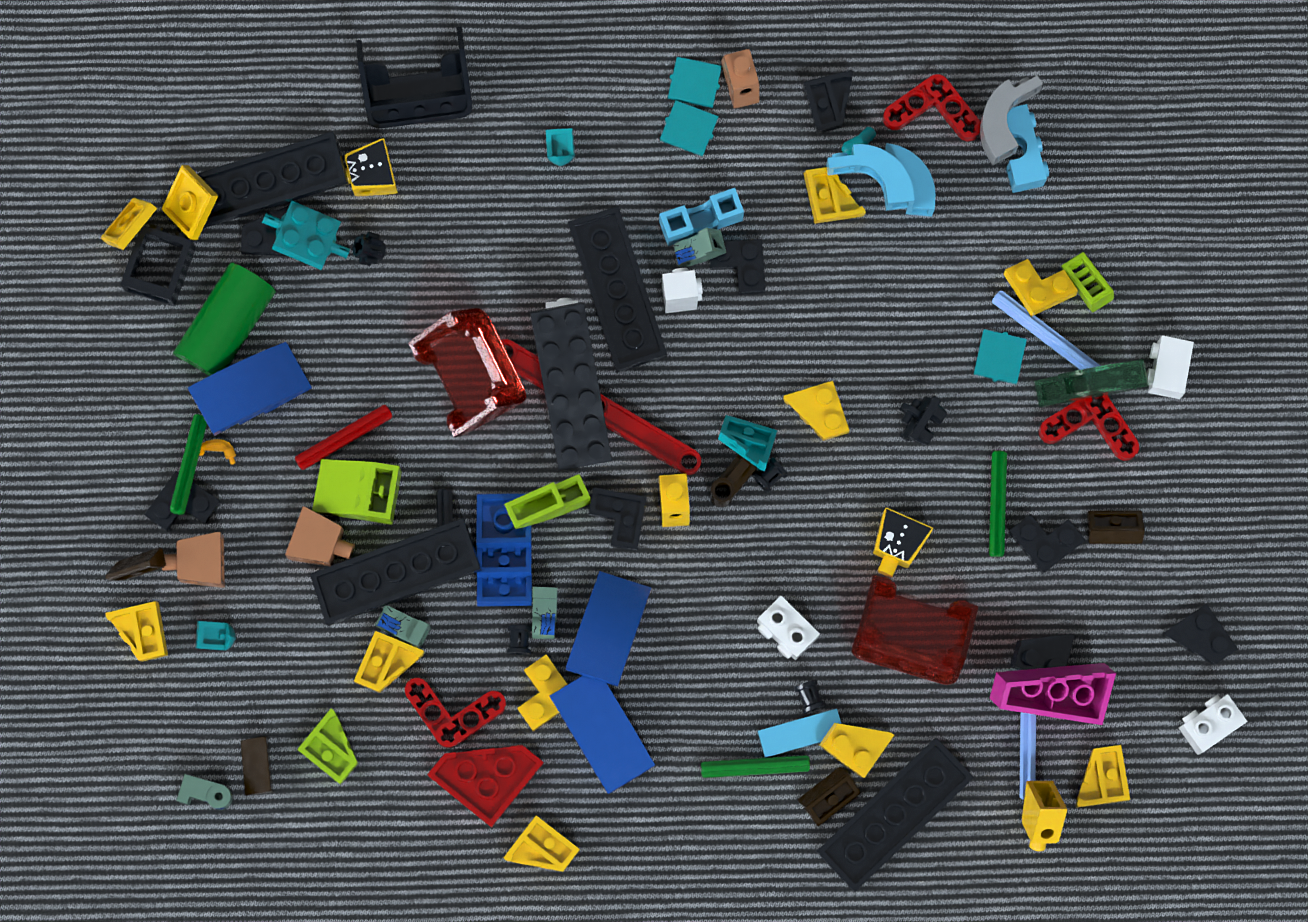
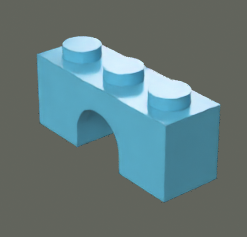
[1006,104,1049,193]
[659,188,744,246]

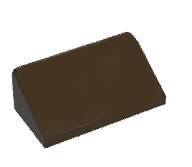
[1087,511,1145,544]
[105,547,166,581]
[240,736,273,796]
[798,767,861,826]

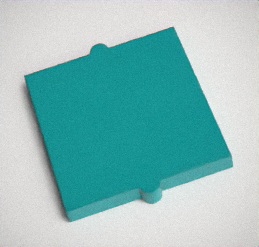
[668,57,722,108]
[660,100,719,157]
[973,329,1027,385]

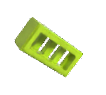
[1061,252,1114,312]

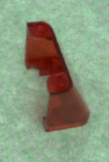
[408,308,526,438]
[852,575,979,685]

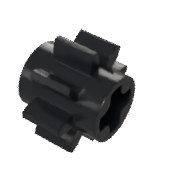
[352,232,386,266]

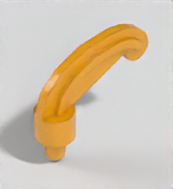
[199,439,236,465]

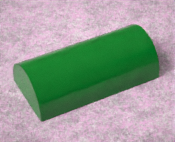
[173,263,276,376]

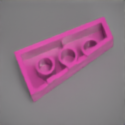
[990,663,1116,725]

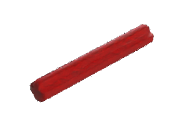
[295,405,393,470]

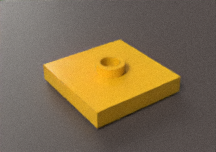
[162,165,218,240]
[101,198,157,250]

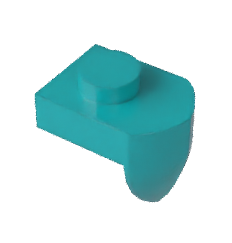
[546,128,575,166]
[195,621,236,651]

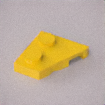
[803,167,866,224]
[105,601,168,662]
[503,816,580,872]

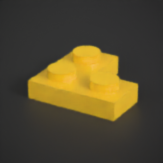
[1004,259,1078,317]
[517,655,568,731]

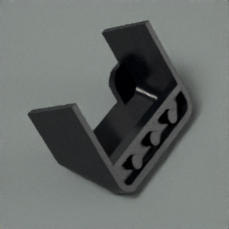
[356,26,473,129]

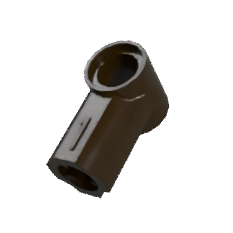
[709,454,757,507]

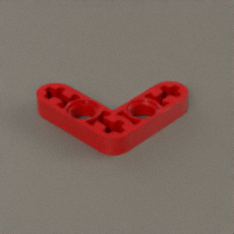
[883,74,981,141]
[1039,390,1139,461]
[405,678,506,748]

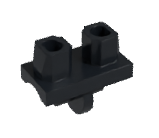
[900,396,948,445]

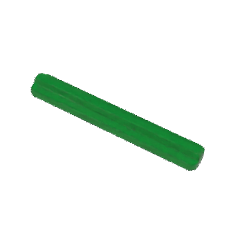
[170,414,207,515]
[989,451,1007,557]
[701,755,810,778]

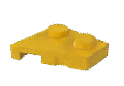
[783,381,850,441]
[354,631,424,693]
[819,723,894,778]
[1076,745,1130,808]

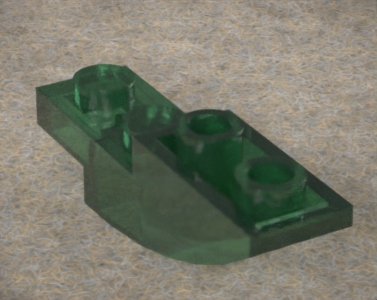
[1035,359,1149,408]

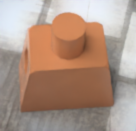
[721,49,759,109]
[285,506,355,566]
[162,532,225,588]

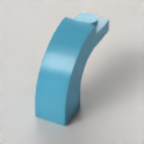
[884,143,935,217]
[826,144,915,211]

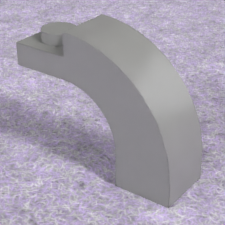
[980,76,1043,165]

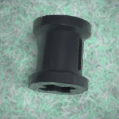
[752,457,788,493]
[506,625,532,655]
[794,679,826,714]

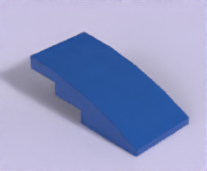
[188,342,312,436]
[476,493,532,606]
[566,571,651,687]
[550,676,655,794]

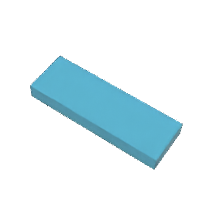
[758,709,841,758]

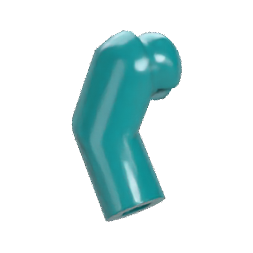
[841,127,876,155]

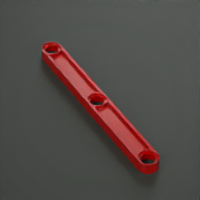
[493,339,701,475]

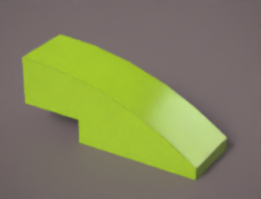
[504,474,591,529]

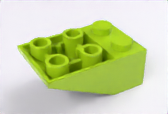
[312,459,402,525]

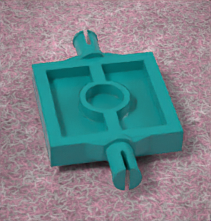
[262,201,350,270]

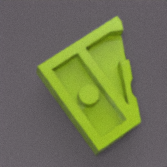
[297,708,358,785]

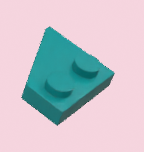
[718,415,778,471]

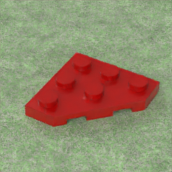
[427,745,544,828]

